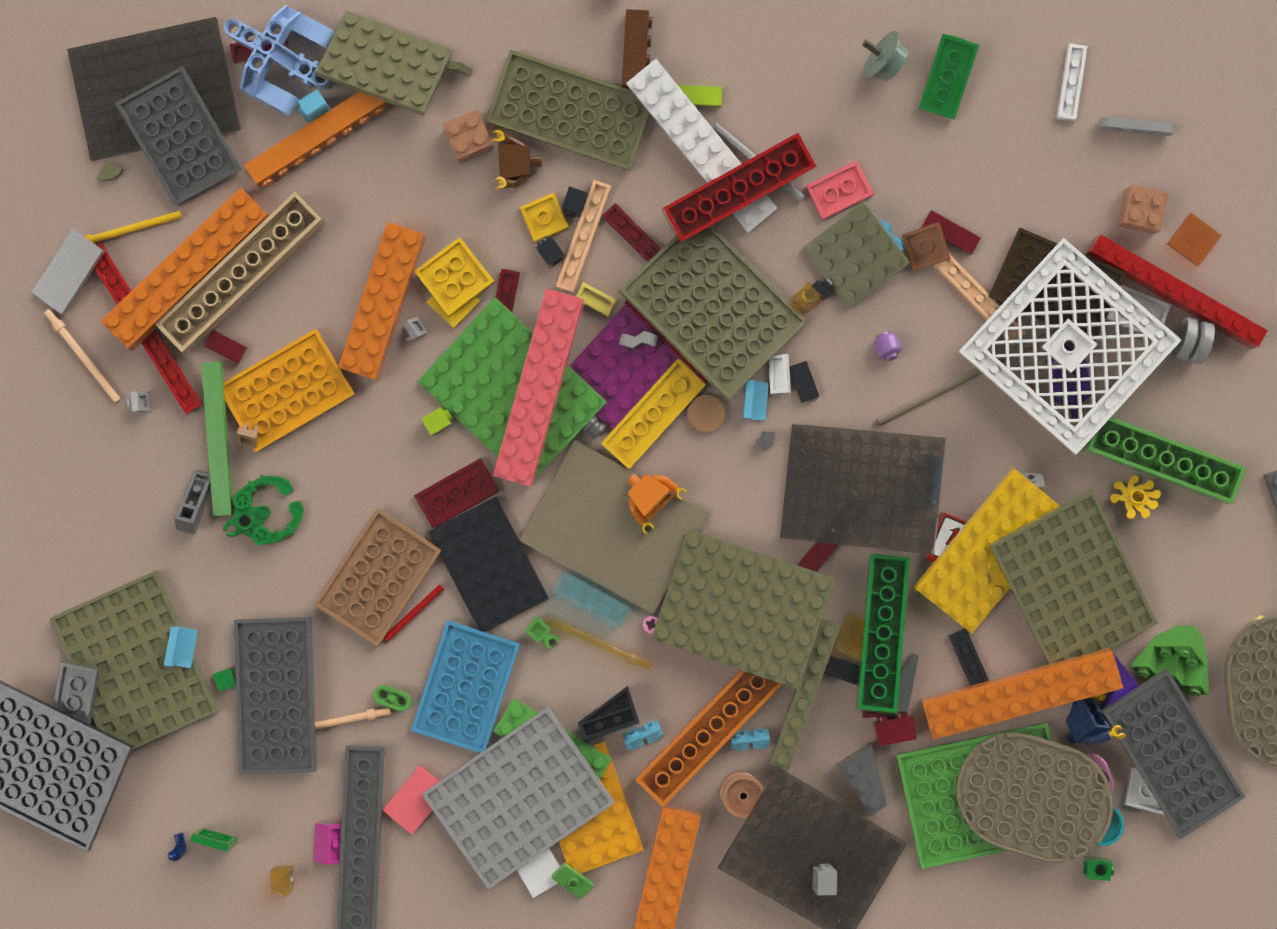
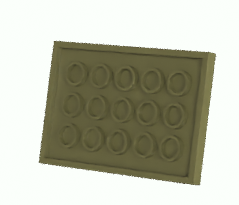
[316,11,452,116]

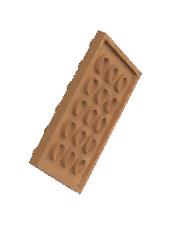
[314,508,442,647]

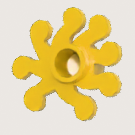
[1110,475,1161,519]

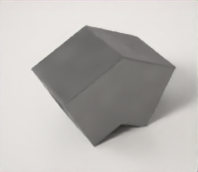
[756,431,774,451]

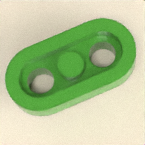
[374,685,412,711]

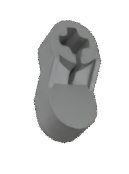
[619,331,659,349]

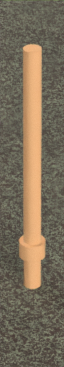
[44,309,121,403]
[315,707,392,730]

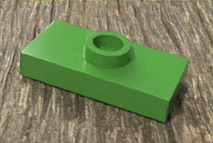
[552,862,594,899]

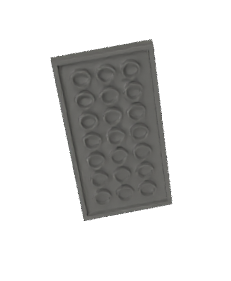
[234,617,317,774]
[1101,669,1245,839]

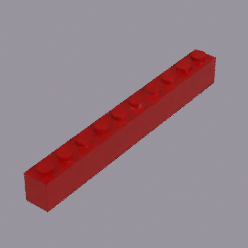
[1086,234,1268,349]

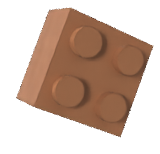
[442,109,494,164]
[1117,185,1169,234]

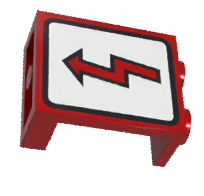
[923,512,967,563]

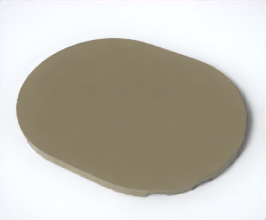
[1224,614,1277,766]
[956,732,1114,863]

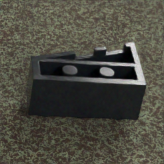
[578,686,640,742]

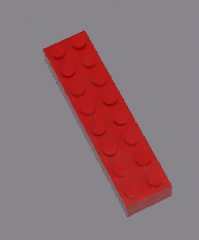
[661,132,817,243]

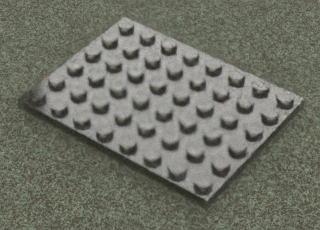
[67,17,241,161]
[780,424,946,555]
[718,766,908,929]

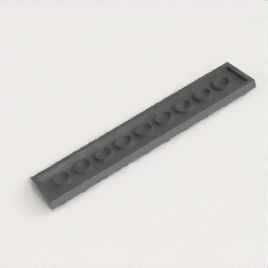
[337,745,385,929]

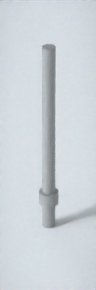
[713,123,805,202]

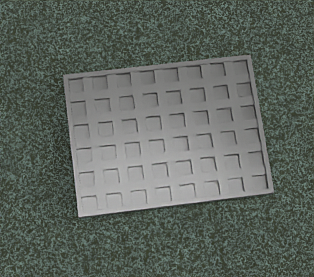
[422,706,615,889]

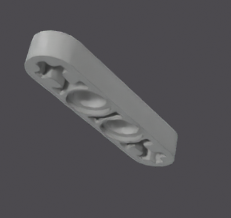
[1099,117,1174,136]

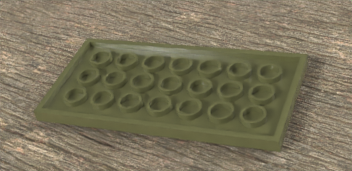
[486,49,650,171]

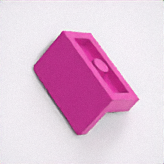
[313,822,342,865]

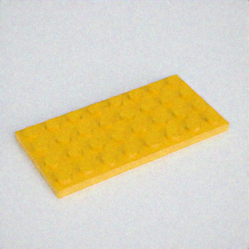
[914,467,1060,633]

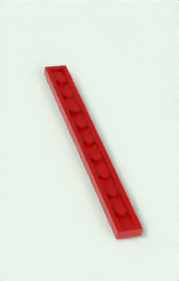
[94,243,204,415]

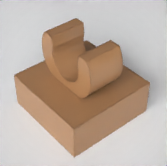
[236,423,259,448]

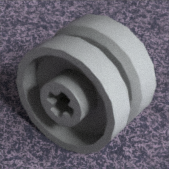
[1172,317,1215,365]

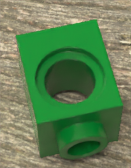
[1083,856,1114,881]

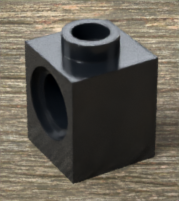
[562,186,588,218]
[536,236,566,269]

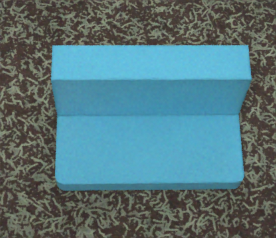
[743,380,768,421]
[164,626,198,668]

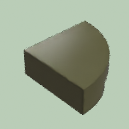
[446,61,472,76]
[97,161,124,181]

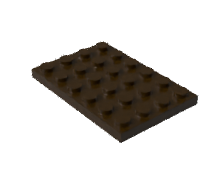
[988,227,1126,342]

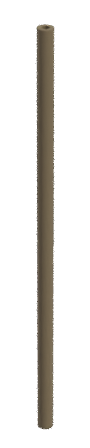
[876,328,1059,426]

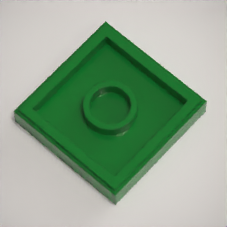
[190,828,238,852]

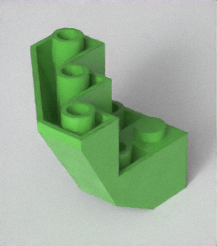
[1131,626,1209,696]

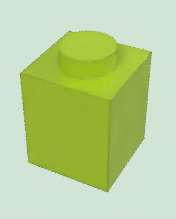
[421,407,453,436]

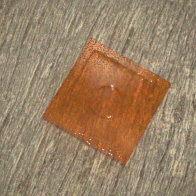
[1167,213,1222,266]

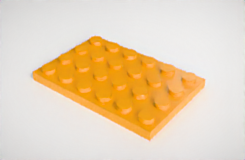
[224,328,356,453]
[559,740,644,874]

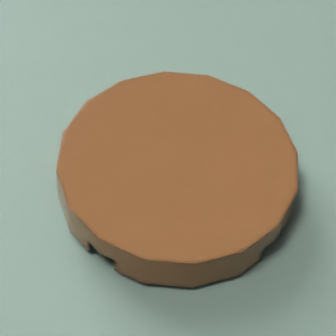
[687,395,725,433]

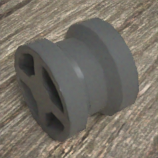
[582,416,606,440]

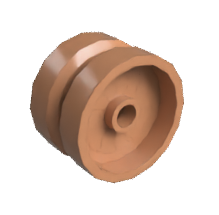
[719,771,765,818]

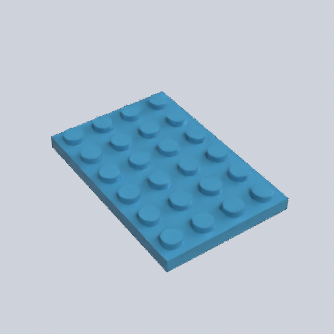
[411,620,520,753]

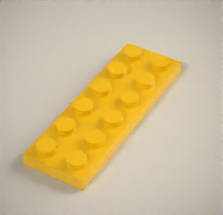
[601,359,706,469]

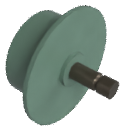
[862,31,908,81]

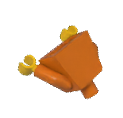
[627,474,687,534]

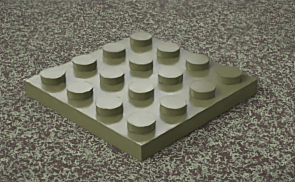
[803,201,910,309]

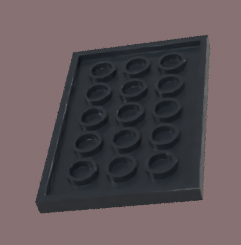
[428,496,549,632]

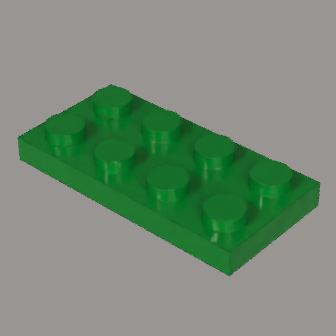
[918,34,980,120]

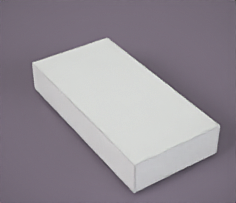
[769,354,791,394]

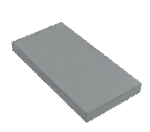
[32,229,105,314]

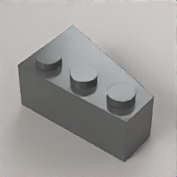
[837,743,887,816]

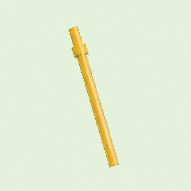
[84,211,182,244]

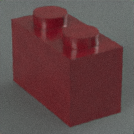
[872,712,917,746]

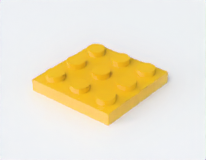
[414,237,495,317]

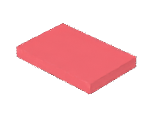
[805,161,874,221]
[383,765,439,835]

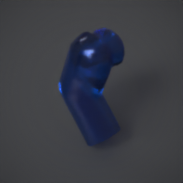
[168,832,187,861]

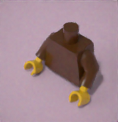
[491,130,542,191]

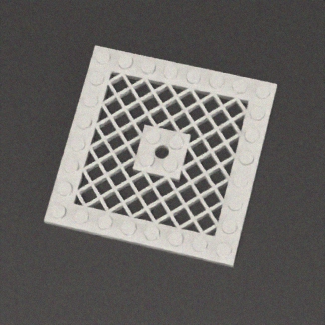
[959,238,1181,455]

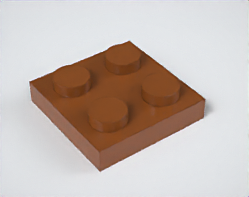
[902,222,951,271]

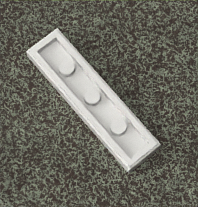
[1056,43,1088,122]

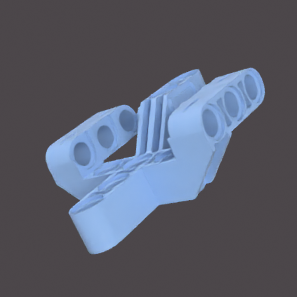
[224,5,335,117]

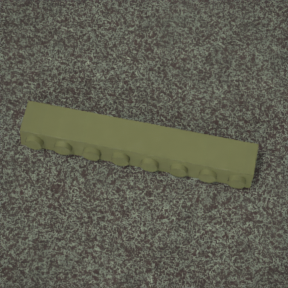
[768,618,841,771]

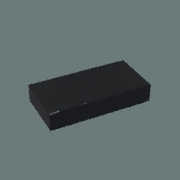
[789,361,819,403]
[824,655,859,686]

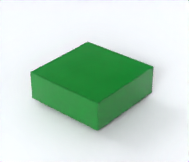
[213,667,236,692]

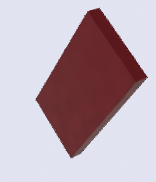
[414,458,499,529]

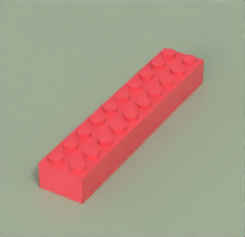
[493,288,586,486]

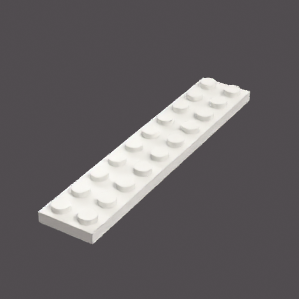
[626,59,777,233]

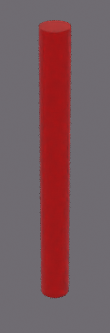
[384,584,444,642]

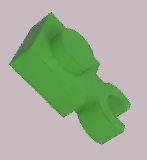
[524,616,559,649]

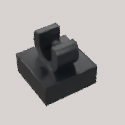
[810,278,833,301]

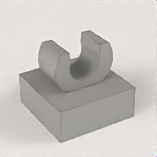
[401,317,428,341]
[125,392,150,412]

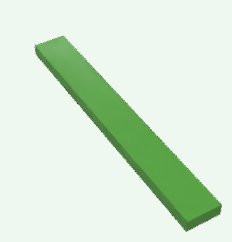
[201,361,234,516]

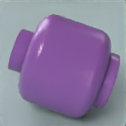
[874,331,902,361]

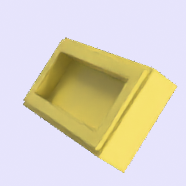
[575,282,617,317]

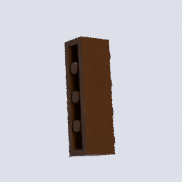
[622,9,653,90]

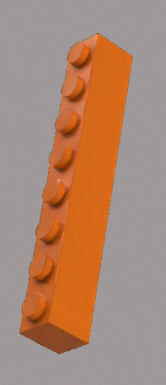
[244,92,388,187]

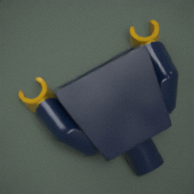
[1066,694,1126,745]

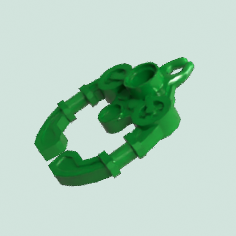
[223,474,304,546]

